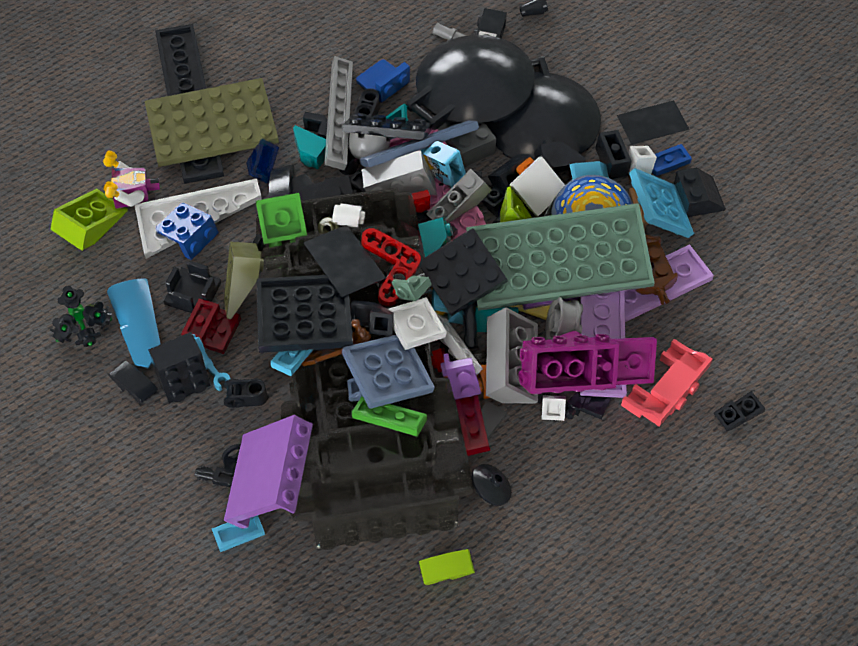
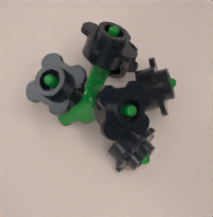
[50,286,112,347]

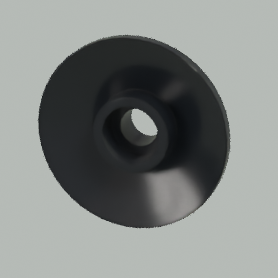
[471,464,512,506]

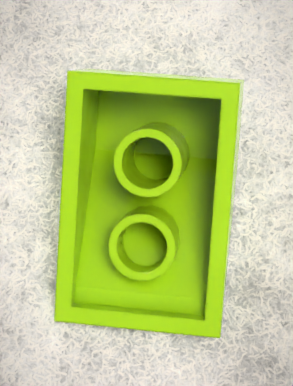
[50,189,128,251]

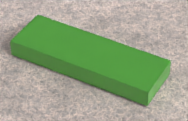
[352,396,427,436]

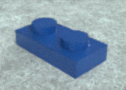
[652,144,692,177]

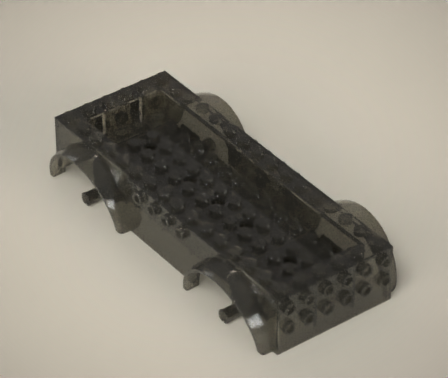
[256,187,474,550]

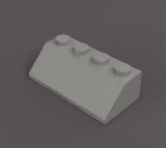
[486,307,538,404]

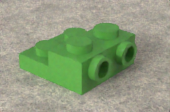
[256,193,307,248]

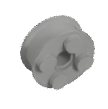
[545,297,583,340]

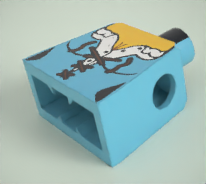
[421,141,466,189]

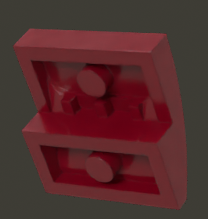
[181,299,241,354]

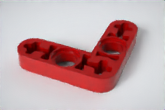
[361,228,421,307]

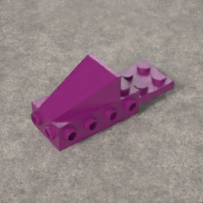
[519,331,657,394]

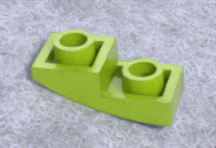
[419,549,475,585]

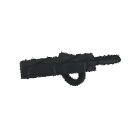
[194,444,241,488]

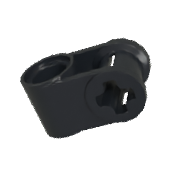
[224,378,268,408]

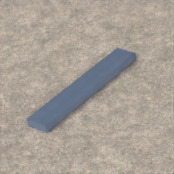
[360,120,479,167]

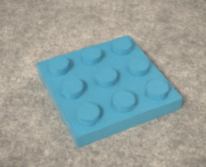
[629,168,694,238]

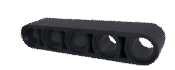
[339,89,380,175]

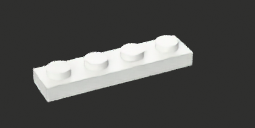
[435,312,483,375]

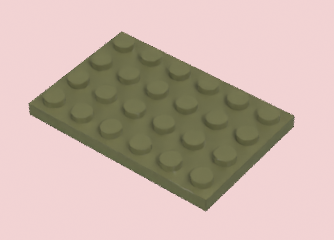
[145,78,279,167]

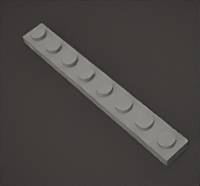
[324,56,353,170]

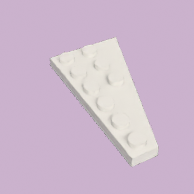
[135,179,262,259]

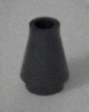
[519,0,548,17]

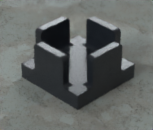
[164,261,221,313]

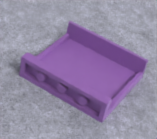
[224,415,313,529]

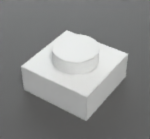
[541,395,566,421]

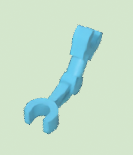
[193,335,230,391]

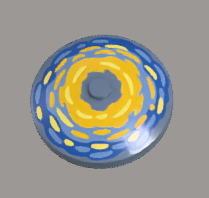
[551,175,633,215]

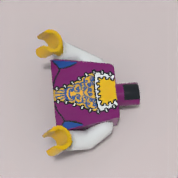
[103,150,160,209]

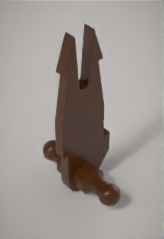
[302,319,371,366]

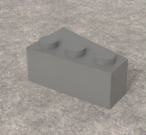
[362,150,437,200]

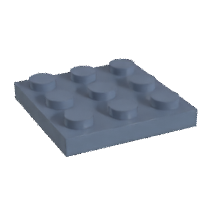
[342,335,435,409]

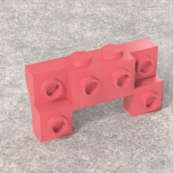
[621,339,713,427]

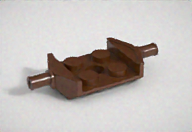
[635,235,678,305]

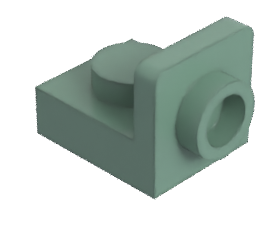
[392,276,432,301]

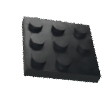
[419,228,508,317]

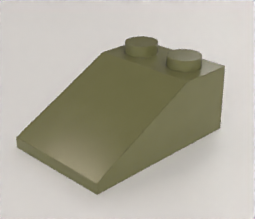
[223,242,264,319]

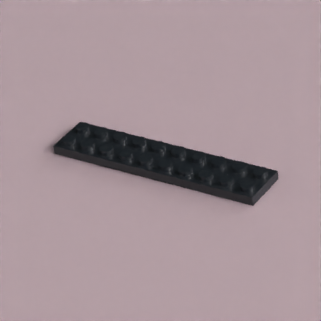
[155,24,224,184]

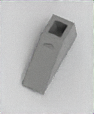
[427,169,492,223]

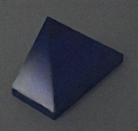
[246,139,279,183]

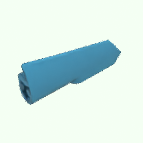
[107,278,161,368]

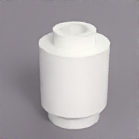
[332,203,365,228]

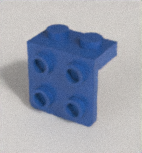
[356,59,410,103]
[156,203,219,260]

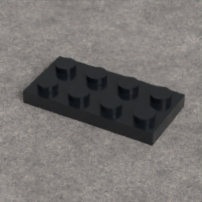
[343,113,432,140]

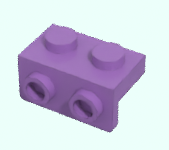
[441,353,481,399]

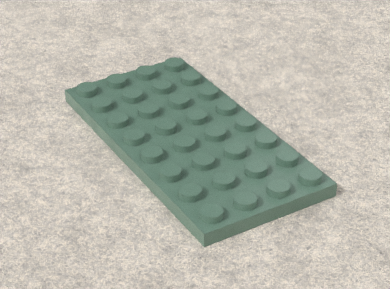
[466,203,654,311]

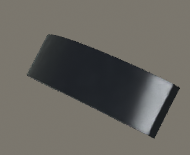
[269,164,294,198]

